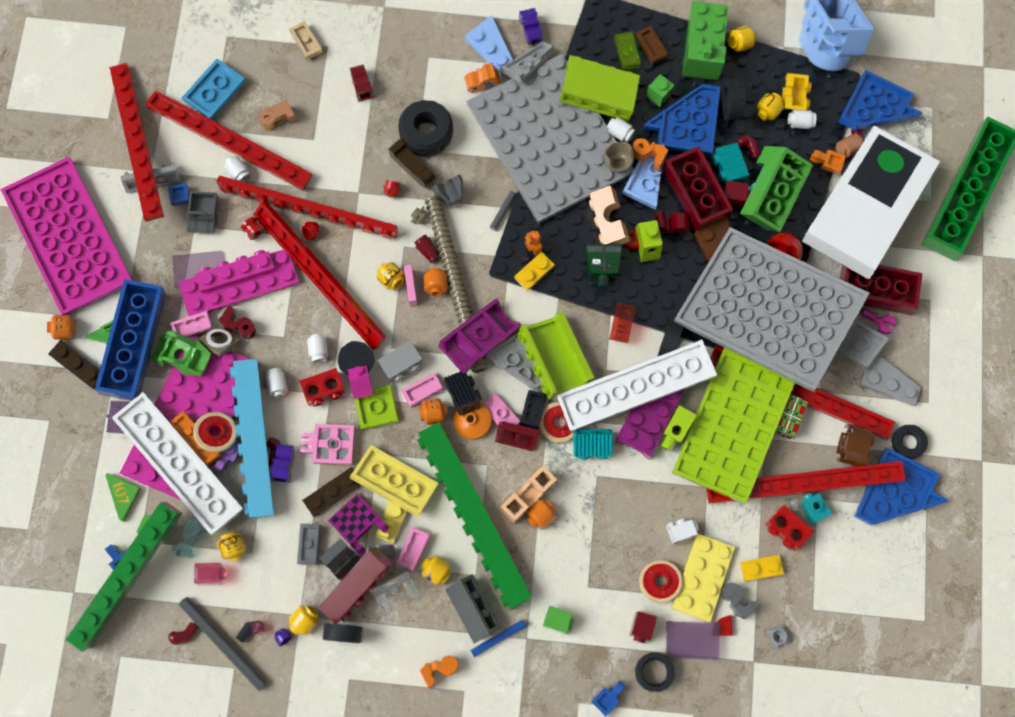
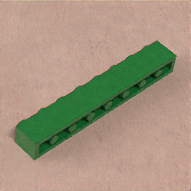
[65,502,183,652]

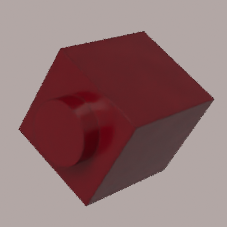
[723,180,751,208]
[629,611,657,644]

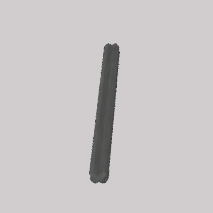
[179,597,267,691]

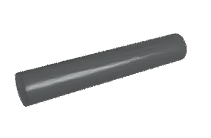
[490,191,516,231]

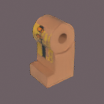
[259,100,297,131]

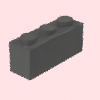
[445,574,502,643]

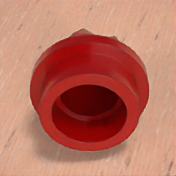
[383,180,401,198]
[301,221,321,240]

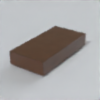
[635,26,669,65]

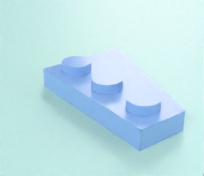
[465,15,513,76]
[622,156,662,210]

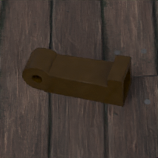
[388,138,436,188]

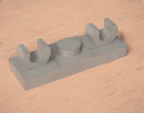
[121,162,182,193]

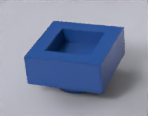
[168,183,190,206]

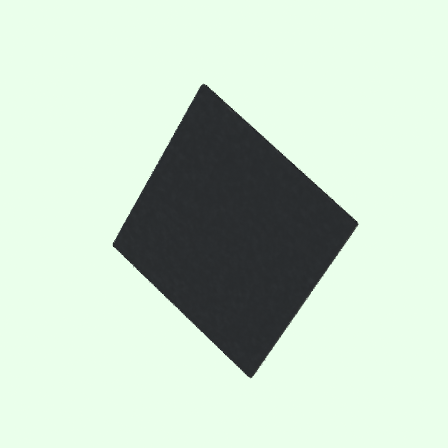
[489,0,860,349]

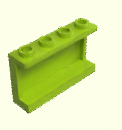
[558,55,640,121]
[518,311,594,399]

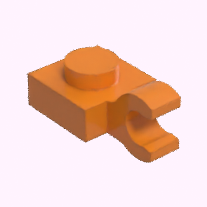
[810,149,846,174]
[525,231,542,256]

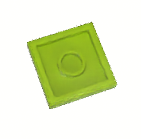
[355,384,399,430]

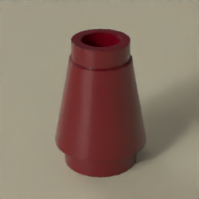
[414,234,439,263]

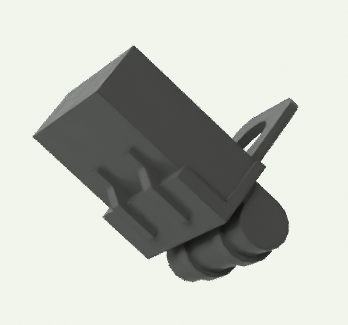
[186,191,218,234]
[320,538,361,581]

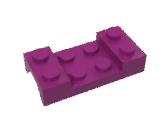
[438,298,522,374]
[615,389,685,459]

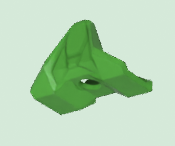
[150,331,212,377]

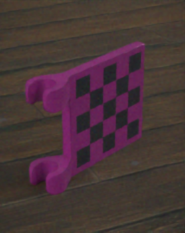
[328,494,389,556]

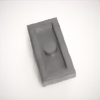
[297,524,321,565]

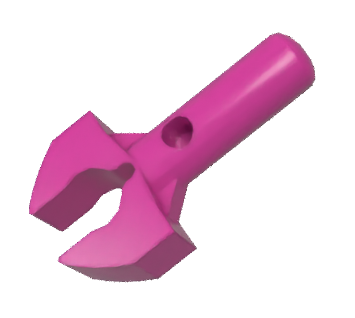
[861,308,897,334]

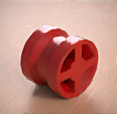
[240,216,265,240]

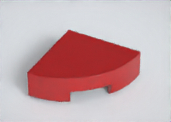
[623,230,639,249]
[712,615,733,636]

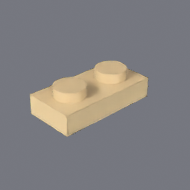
[289,21,322,60]

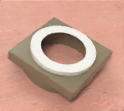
[198,325,240,356]

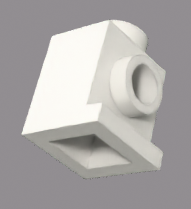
[666,518,699,544]

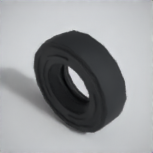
[892,425,928,459]

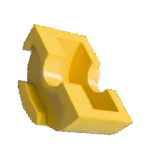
[782,73,811,111]

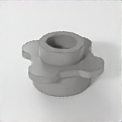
[766,625,789,649]

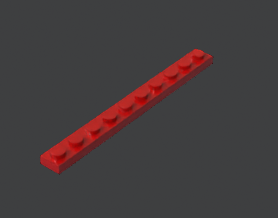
[109,63,164,222]
[145,90,313,191]
[216,175,398,239]
[253,201,387,351]
[710,345,895,440]
[706,461,906,505]

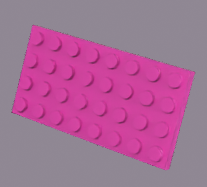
[0,157,133,315]
[119,335,260,501]

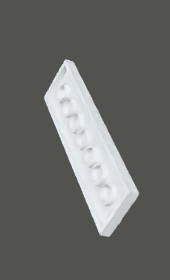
[557,340,717,432]
[112,392,244,536]

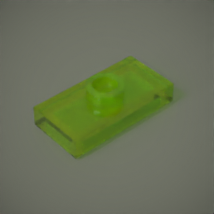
[614,32,641,70]

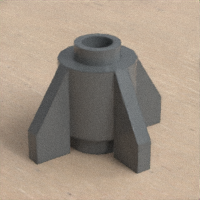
[432,174,464,207]

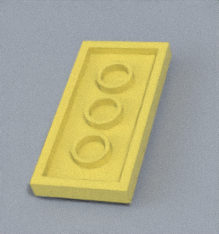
[350,445,439,517]
[671,533,735,623]

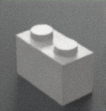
[377,340,423,384]

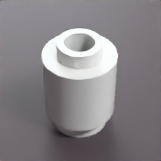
[788,110,816,129]
[607,117,635,143]
[224,156,251,182]
[307,334,328,363]
[265,368,288,398]

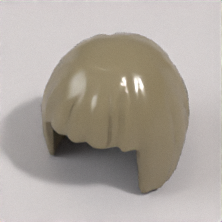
[604,142,634,173]

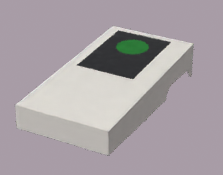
[802,126,940,279]

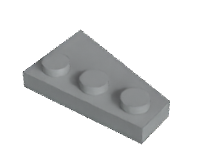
[500,42,555,83]
[485,334,542,391]
[859,355,921,406]

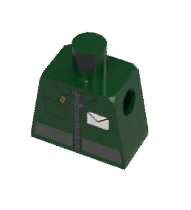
[585,244,622,289]

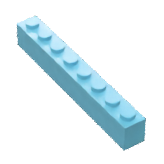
[230,359,274,519]

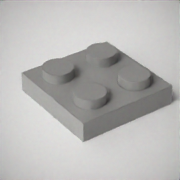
[837,320,889,370]

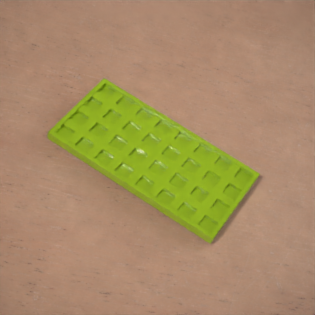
[672,347,794,504]

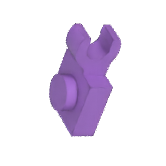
[214,441,241,473]

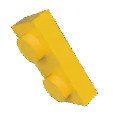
[514,252,555,291]
[739,555,784,582]

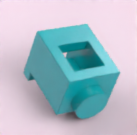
[799,492,832,525]

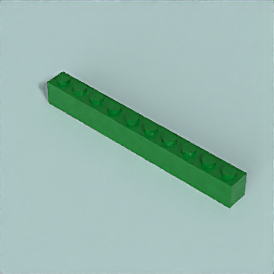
[417,422,532,610]

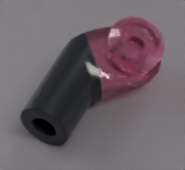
[236,620,265,643]

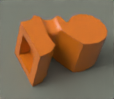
[464,62,502,93]
[633,138,668,172]
[420,655,458,689]

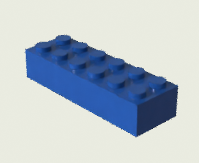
[95,279,166,401]

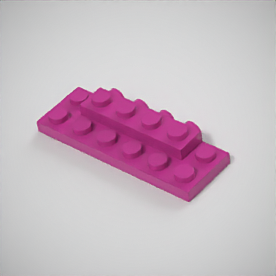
[178,249,300,316]

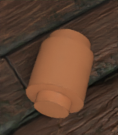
[836,135,863,158]

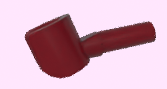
[267,437,281,466]

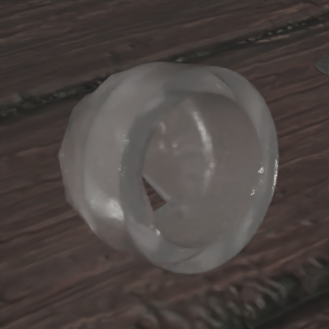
[784,498,801,513]

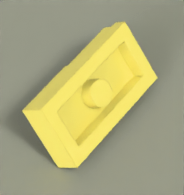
[375,501,407,544]

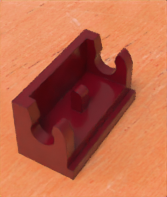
[494,421,540,451]

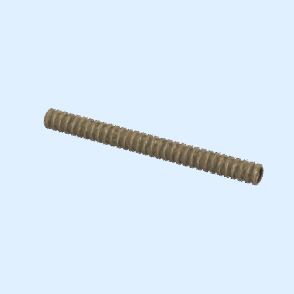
[425,195,488,373]

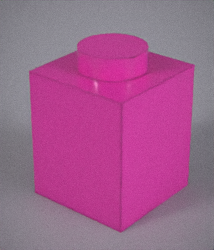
[348,366,373,399]

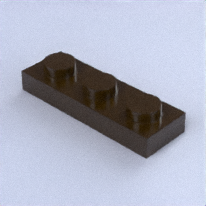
[48,340,100,390]
[302,467,361,517]

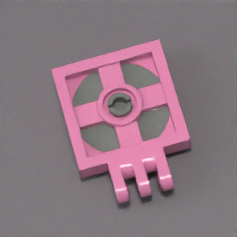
[300,424,355,465]

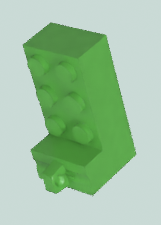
[682,1,728,80]
[740,146,813,232]

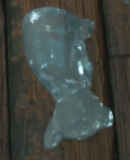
[171,515,208,559]

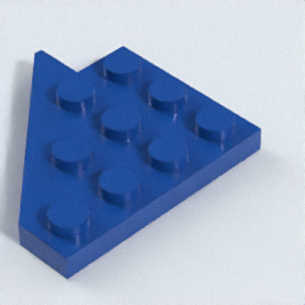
[838,70,922,130]
[644,84,720,156]
[853,447,948,526]

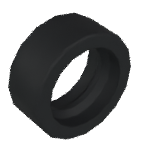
[658,322,683,356]
[322,623,363,643]
[635,652,675,692]

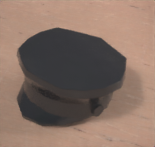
[338,341,375,376]

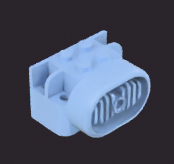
[799,0,875,71]

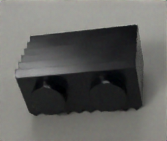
[444,371,482,416]

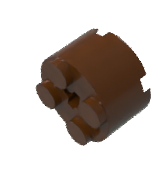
[836,424,876,466]

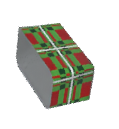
[775,394,808,439]

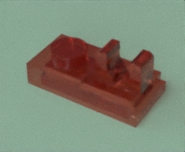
[609,302,636,344]

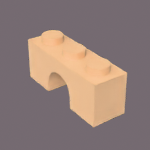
[589,186,630,245]
[500,466,557,524]

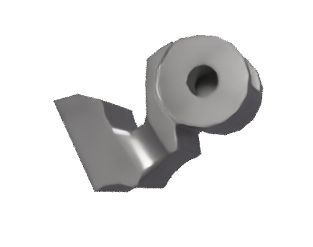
[720,582,760,620]

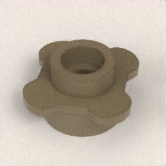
[410,206,427,224]

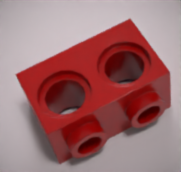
[299,368,345,407]
[765,505,814,551]

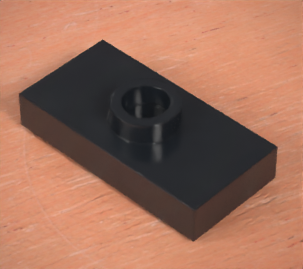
[519,390,547,430]

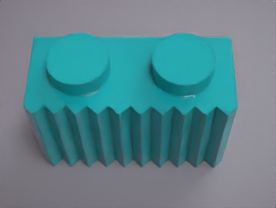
[712,143,749,184]
[573,429,613,460]

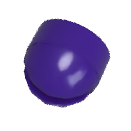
[274,628,293,646]

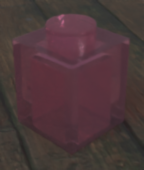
[194,563,226,586]

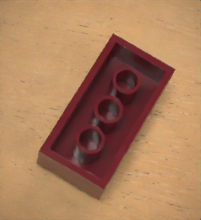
[663,146,733,231]
[840,265,923,315]

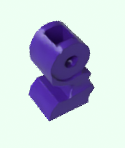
[519,8,543,45]
[270,444,295,483]

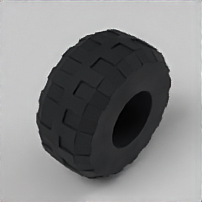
[398,100,453,157]

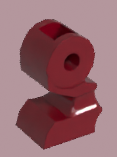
[349,64,374,102]
[654,211,690,235]
[219,305,256,339]

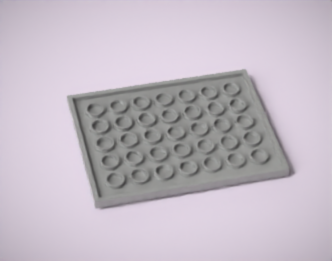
[467,54,634,224]
[674,227,869,392]

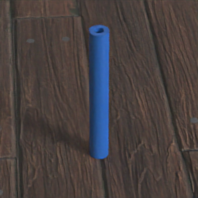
[470,619,527,657]

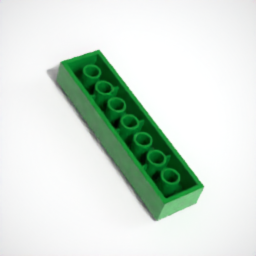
[921,116,1015,261]

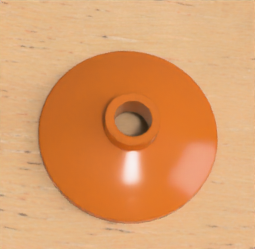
[453,402,492,439]

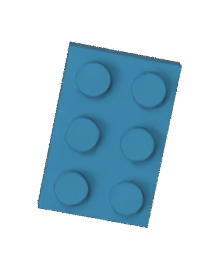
[182,58,246,120]

